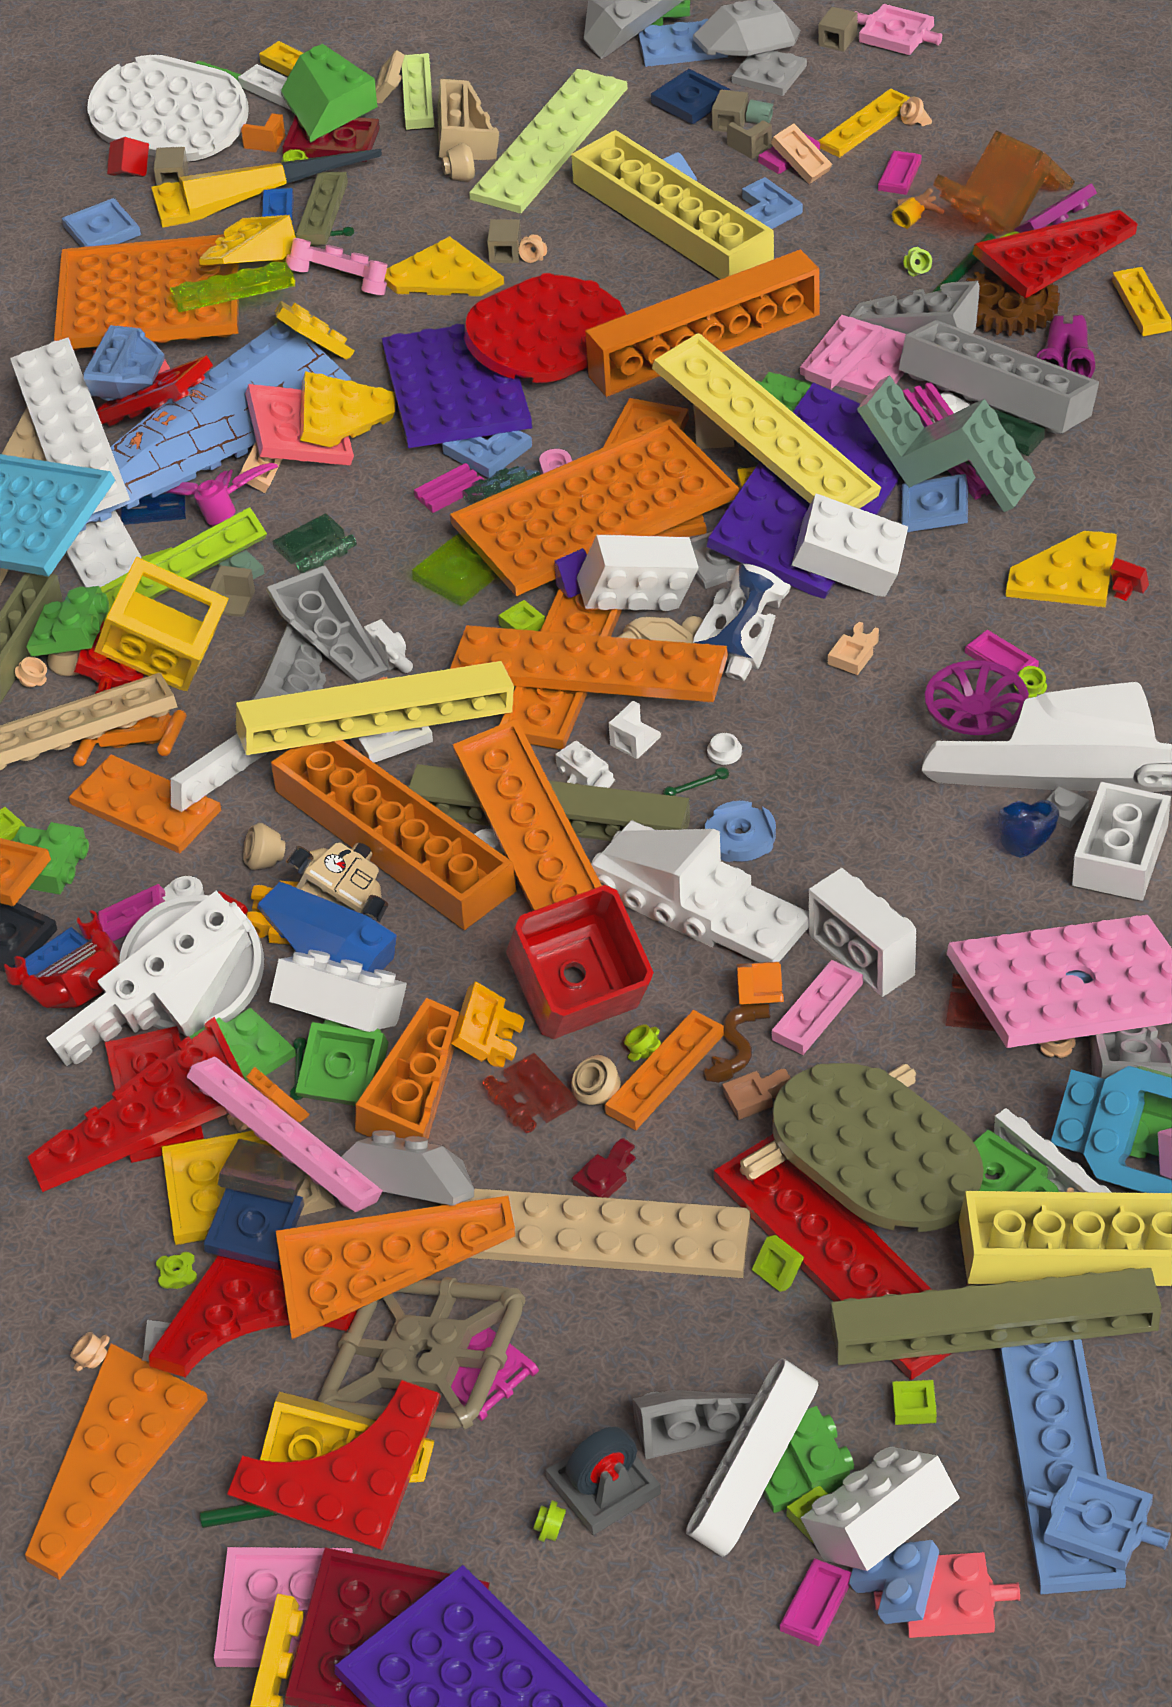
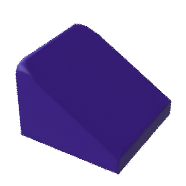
[555,548,587,598]

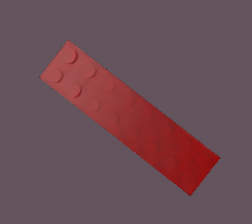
[714,1134,952,1380]

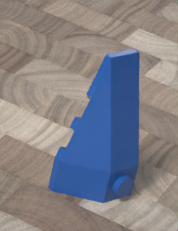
[258,881,397,973]

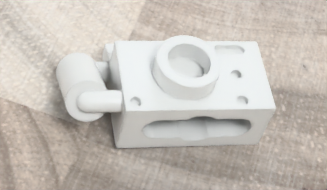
[364,619,413,673]
[555,741,615,788]

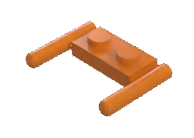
[73,710,187,767]

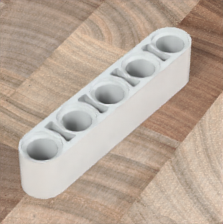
[686,1358,818,1557]

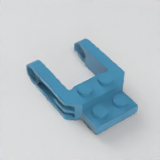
[1051,1066,1172,1193]

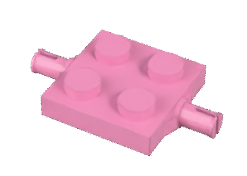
[854,4,942,55]

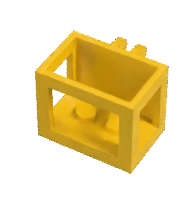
[94,557,229,691]

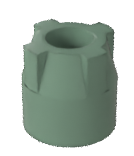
[746,99,774,124]

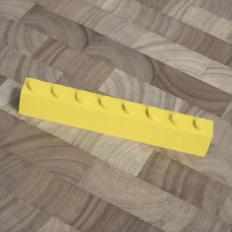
[236,661,514,755]

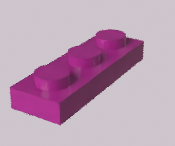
[1014,183,1097,233]

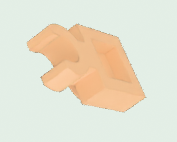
[828,622,879,675]

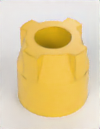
[892,197,925,229]

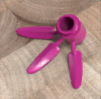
[165,463,278,527]

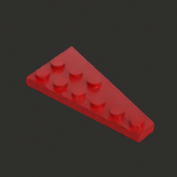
[973,210,1138,299]
[27,1017,246,1192]

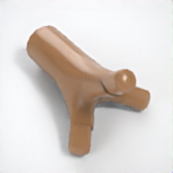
[897,188,945,214]

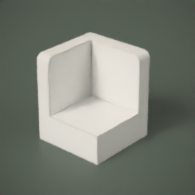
[609,701,661,759]

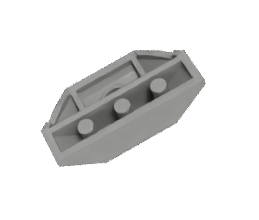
[584,0,684,59]
[693,0,801,56]
[341,1130,474,1205]

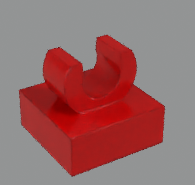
[1110,558,1149,601]

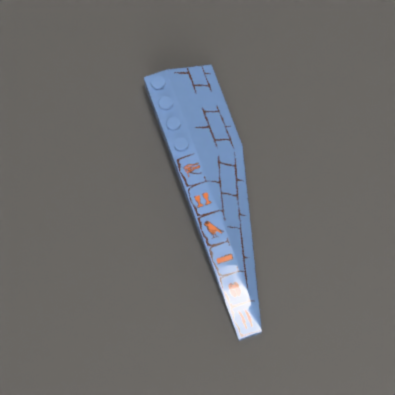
[80,322,351,532]

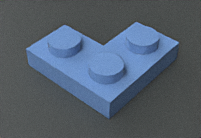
[742,177,803,229]
[442,431,532,478]
[849,1540,939,1624]

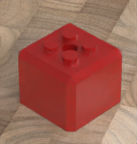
[506,885,654,1039]

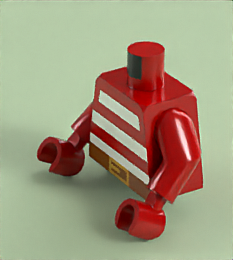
[4,910,120,1008]

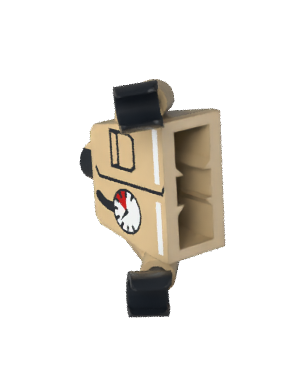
[285,843,388,922]

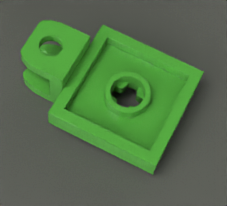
[973,1130,1059,1192]

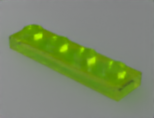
[170,262,295,312]

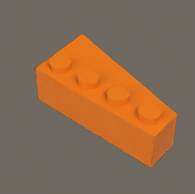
[355,998,459,1139]

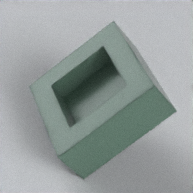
[219,550,265,579]

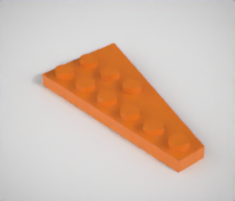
[276,1195,515,1339]

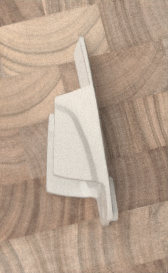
[922,682,1172,792]

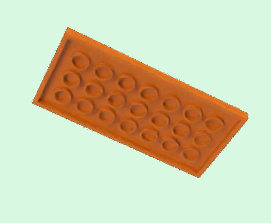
[450,419,739,596]

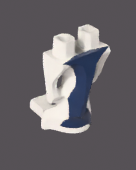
[693,564,791,681]

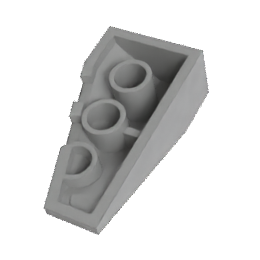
[849,281,980,334]
[266,565,388,683]
[251,623,326,700]
[1088,1026,1172,1079]

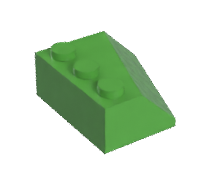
[281,44,378,142]

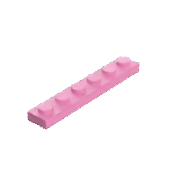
[187,1057,383,1212]

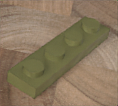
[296,172,348,246]

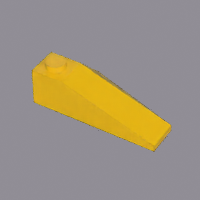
[199,215,296,265]
[260,1391,434,1483]

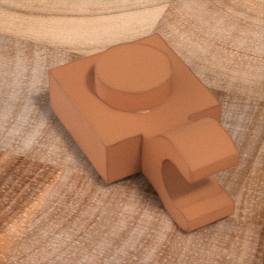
[722,1069,791,1120]

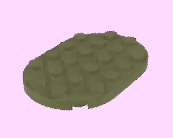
[772,1063,983,1232]

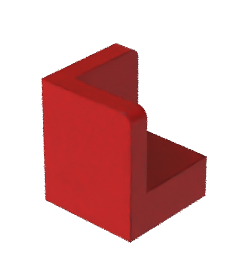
[107,137,149,176]

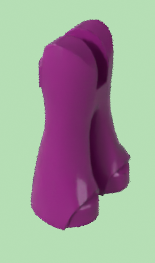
[1036,315,1095,378]

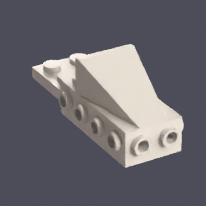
[591,820,809,963]
[46,890,252,1066]

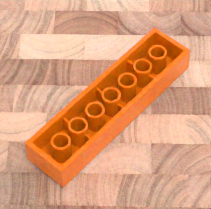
[585,249,820,397]
[271,740,516,931]

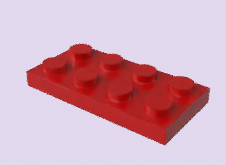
[96,355,213,426]
[105,1026,204,1163]

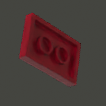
[282,115,380,162]

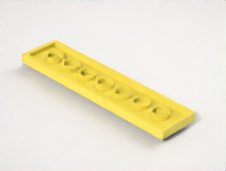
[652,333,881,509]

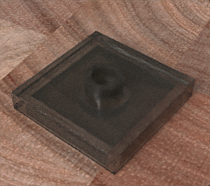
[218,1139,307,1203]

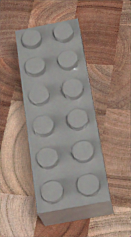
[899,320,1099,433]

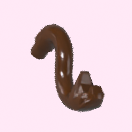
[704,1003,771,1083]

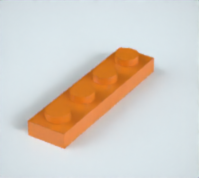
[605,1010,724,1130]

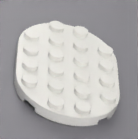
[87,55,249,162]

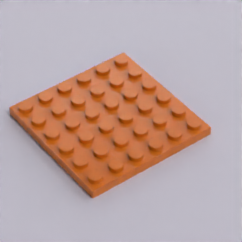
[54,234,239,351]

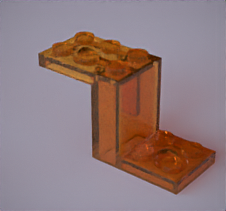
[933,130,1075,235]

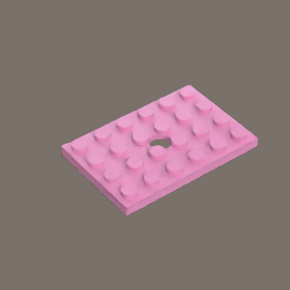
[947,915,1172,1048]

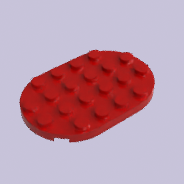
[464,273,626,383]

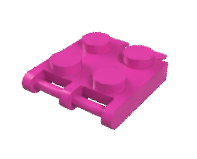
[451,1327,539,1421]

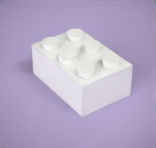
[792,493,908,597]
[577,535,699,611]
[1072,782,1171,901]
[809,868,916,997]
[269,950,407,1032]
[801,1447,960,1571]

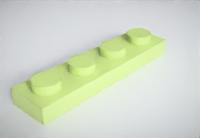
[402,53,434,130]

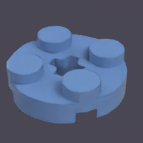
[705,801,776,862]

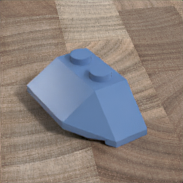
[84,325,164,400]

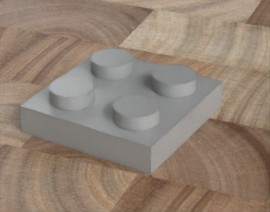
[732,50,807,96]

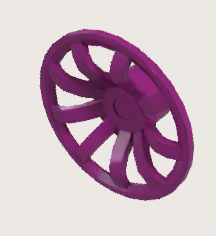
[925,660,1029,735]

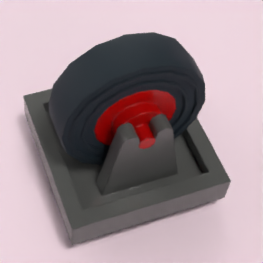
[546,1426,661,1535]

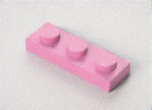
[805,319,882,389]
[772,960,863,1055]

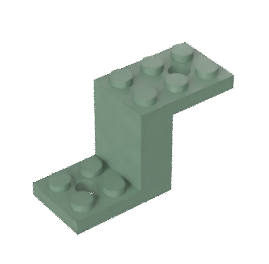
[857,375,1036,512]

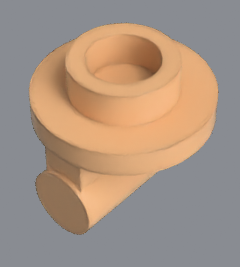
[900,96,932,126]

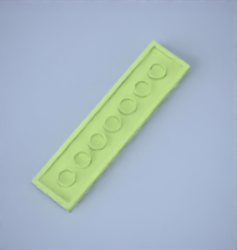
[469,69,628,213]

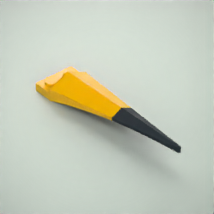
[151,149,382,228]

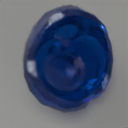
[998,800,1060,858]

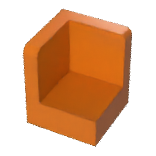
[241,113,285,153]
[736,962,784,1004]

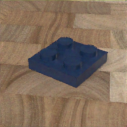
[651,69,731,124]
[204,1179,304,1270]

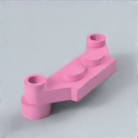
[285,238,388,295]

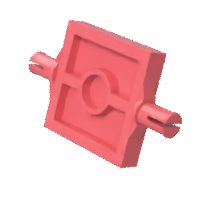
[874,1552,1020,1638]

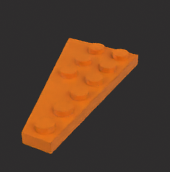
[25,1343,208,1580]

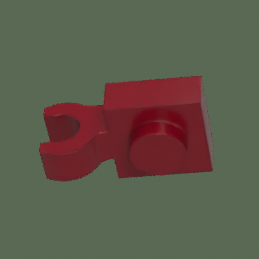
[572,1138,636,1198]

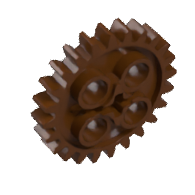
[966,267,1060,336]

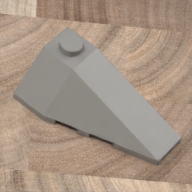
[633,1390,757,1459]

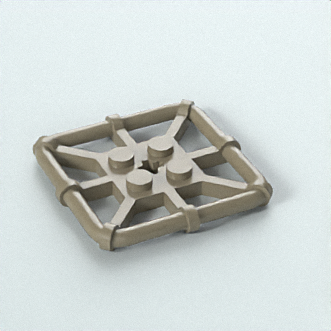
[317,1277,526,1430]

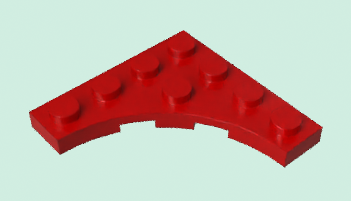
[149,1255,358,1378]
[227,1380,441,1551]

